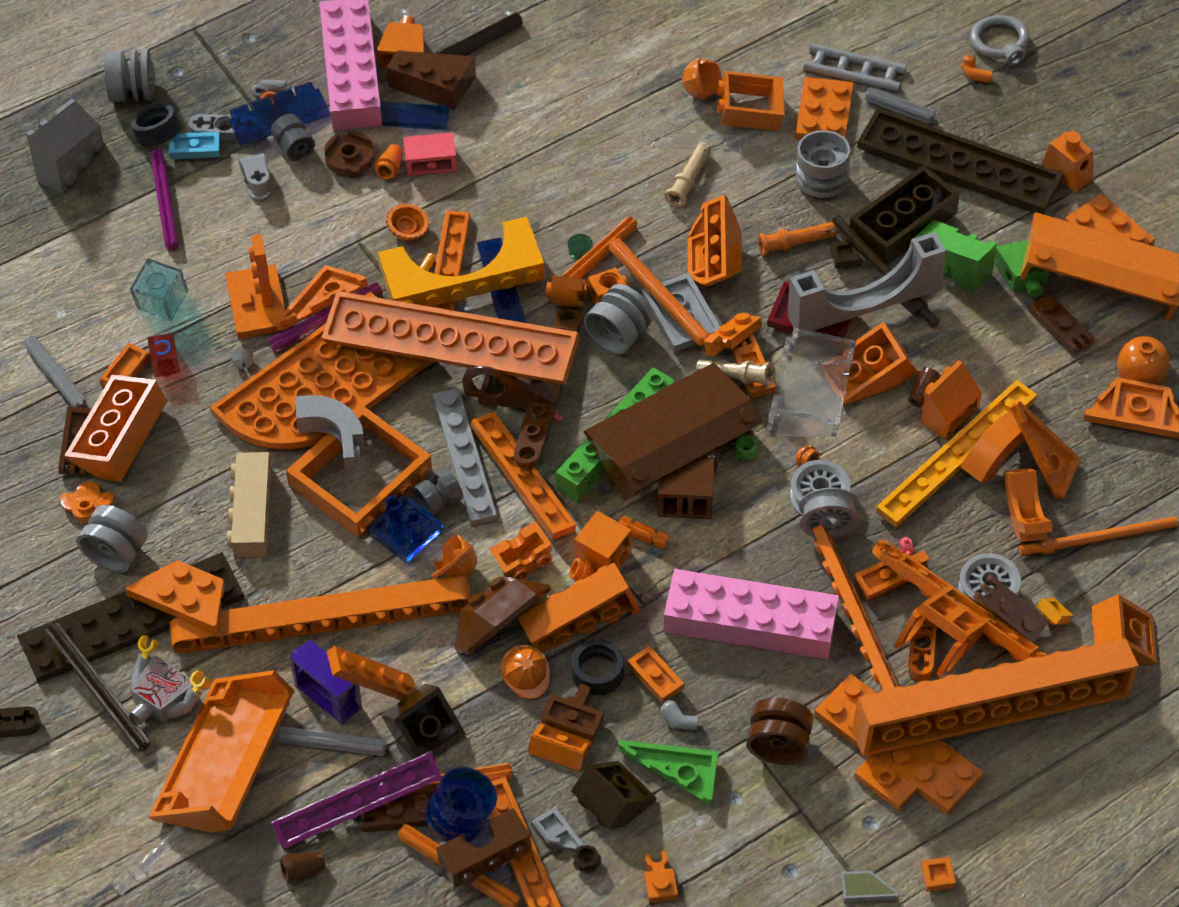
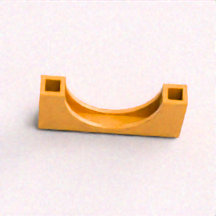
[378,217,545,307]

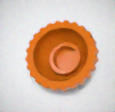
[385,203,430,241]

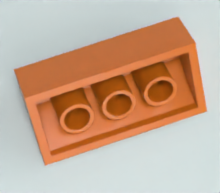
[64,375,168,482]

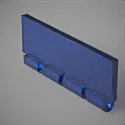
[229,81,331,147]

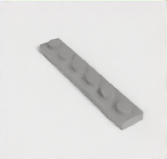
[433,388,497,527]

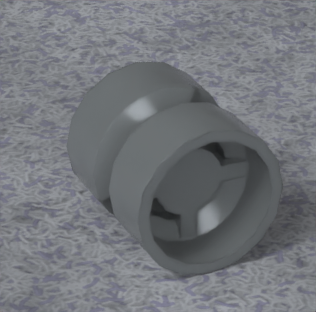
[271,114,315,161]
[413,469,463,517]

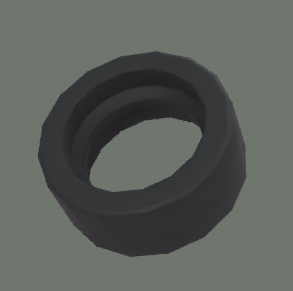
[131,104,181,146]
[571,639,624,695]

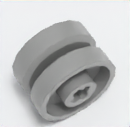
[76,505,148,573]

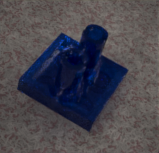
[367,494,444,563]

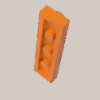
[327,646,415,701]

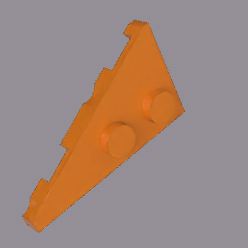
[276,265,368,331]
[1010,400,1081,500]

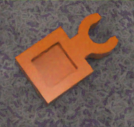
[644,851,678,904]

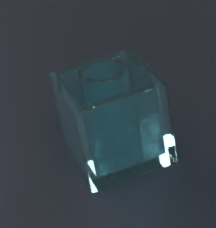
[130,258,189,321]

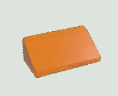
[528,723,593,771]

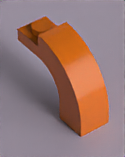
[961,411,1026,482]
[1004,468,1053,542]

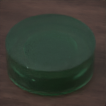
[567,234,593,259]

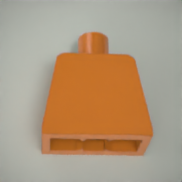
[377,16,424,68]
[1041,131,1094,193]

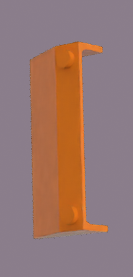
[1020,212,1179,321]
[149,670,295,832]

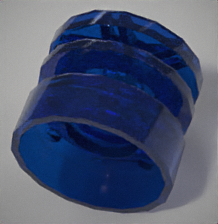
[424,767,498,843]

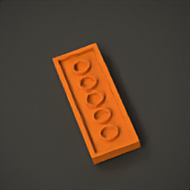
[814,674,984,815]

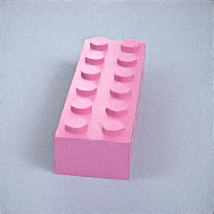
[319,0,382,131]
[664,569,839,660]

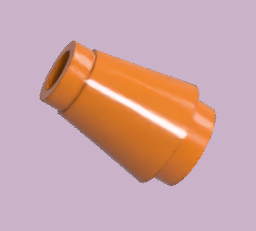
[375,144,402,180]

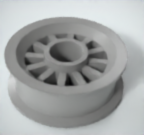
[790,460,851,516]
[799,488,860,539]
[958,553,1021,616]

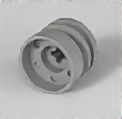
[104,49,155,103]
[796,130,851,198]
[584,284,654,355]

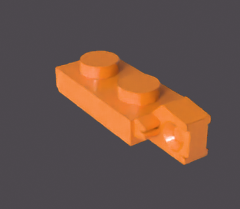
[703,313,762,357]
[853,550,930,601]

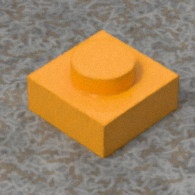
[1036,598,1074,625]

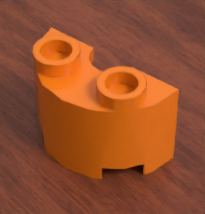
[546,275,588,309]
[489,521,552,580]

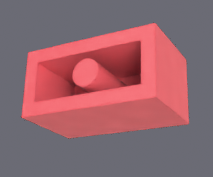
[403,133,457,176]

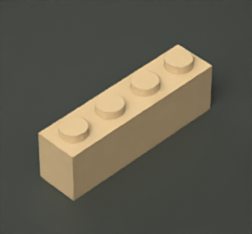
[227,452,271,558]

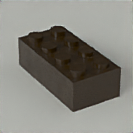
[850,165,960,265]

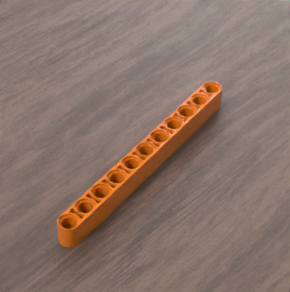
[170,576,472,653]

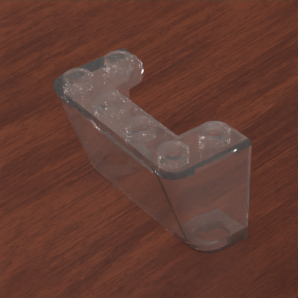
[766,328,856,437]

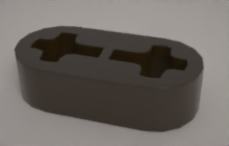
[0,706,41,738]

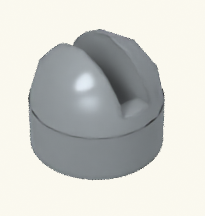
[232,350,254,370]

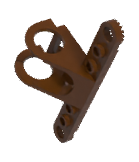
[462,307,582,470]

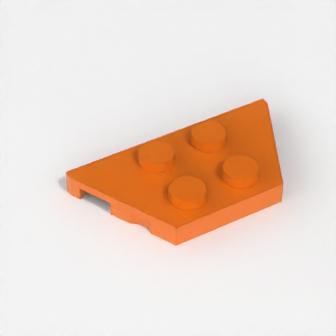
[1083,377,1179,439]
[125,560,225,634]

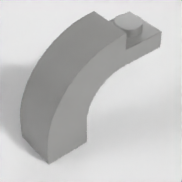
[295,395,365,473]

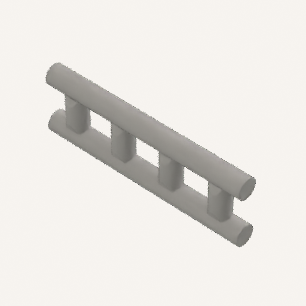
[803,44,907,92]

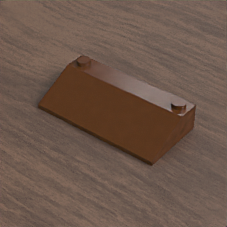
[584,362,764,501]

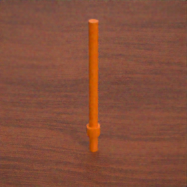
[1018,516,1178,556]

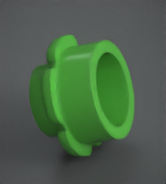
[733,435,759,460]

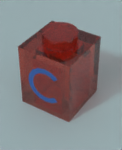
[147,333,180,377]

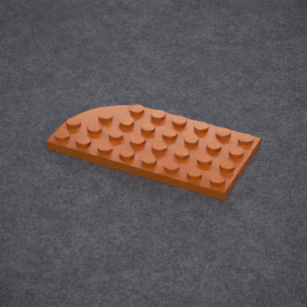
[210,292,433,449]

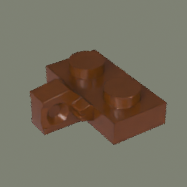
[541,683,604,741]

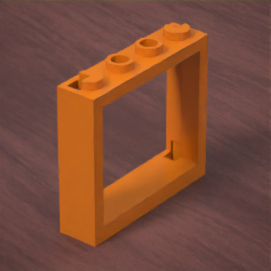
[286,404,432,538]

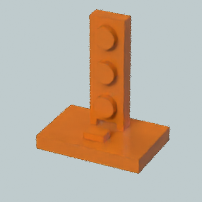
[225,234,289,339]

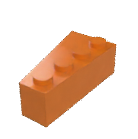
[517,563,641,653]

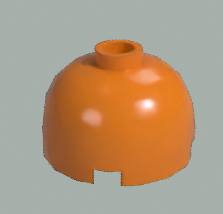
[1117,336,1170,385]

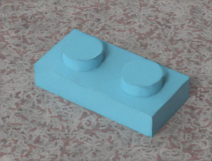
[169,132,220,159]

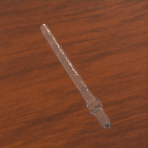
[113,826,191,897]

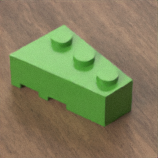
[915,220,997,293]

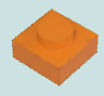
[920,857,956,892]

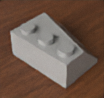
[26,99,103,193]

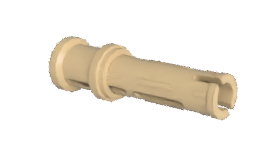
[665,142,712,207]
[696,359,775,387]

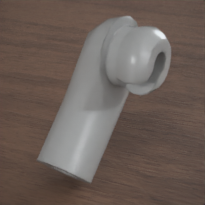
[251,80,286,100]
[660,700,698,731]

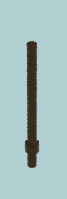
[832,214,940,328]

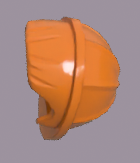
[682,58,722,100]
[431,535,477,579]
[500,645,550,700]

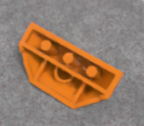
[687,194,742,287]

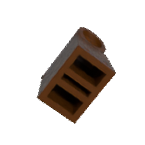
[658,446,722,519]

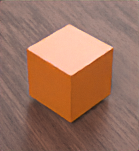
[574,511,631,571]

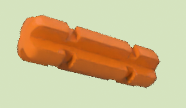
[619,516,670,549]

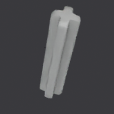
[865,87,935,124]

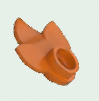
[60,481,114,524]

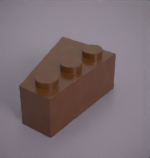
[387,50,476,110]

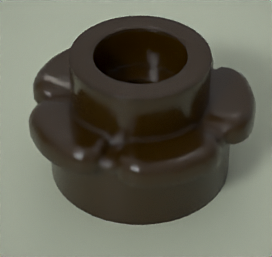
[573,845,601,873]

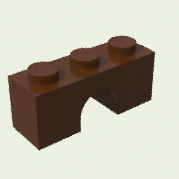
[436,808,532,888]

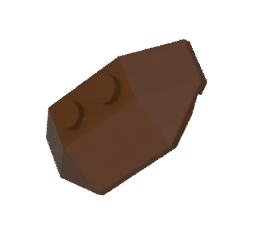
[455,576,552,655]

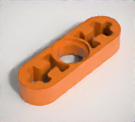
[907,606,937,681]

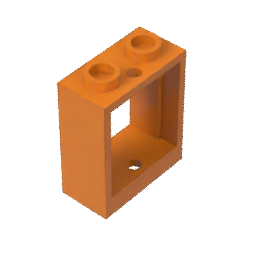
[716,71,784,131]

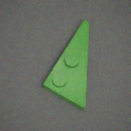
[618,740,718,805]

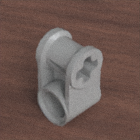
[239,153,272,201]

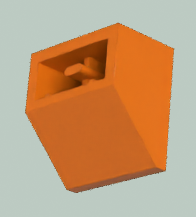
[921,360,981,440]

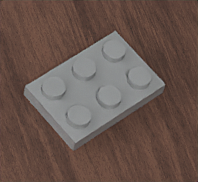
[642,273,720,352]

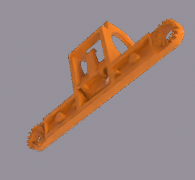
[872,540,1049,679]

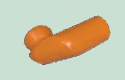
[961,55,993,83]

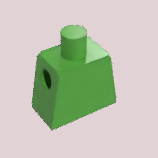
[994,240,1050,298]

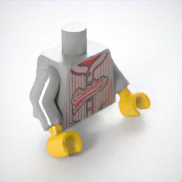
[129,636,212,725]

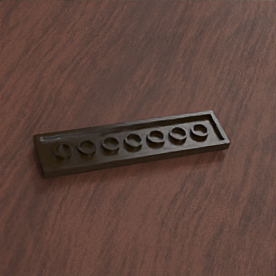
[857,107,1063,215]
[17,552,245,684]

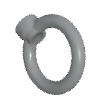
[970,15,1029,66]

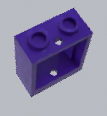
[290,640,362,725]

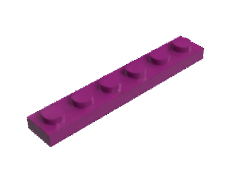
[271,751,442,849]

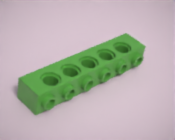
[556,367,674,503]

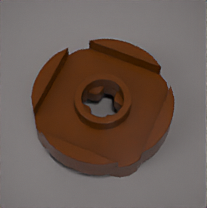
[324,131,374,178]

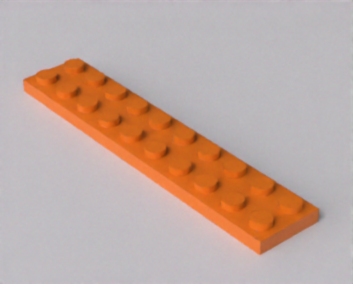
[321,291,580,385]

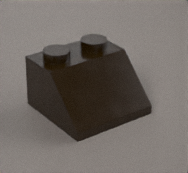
[381,683,466,759]
[571,761,657,829]

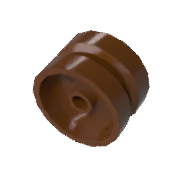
[746,698,814,765]

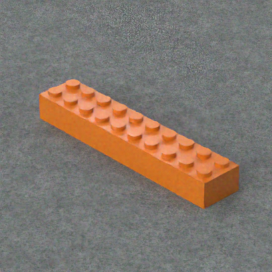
[852,638,1139,757]

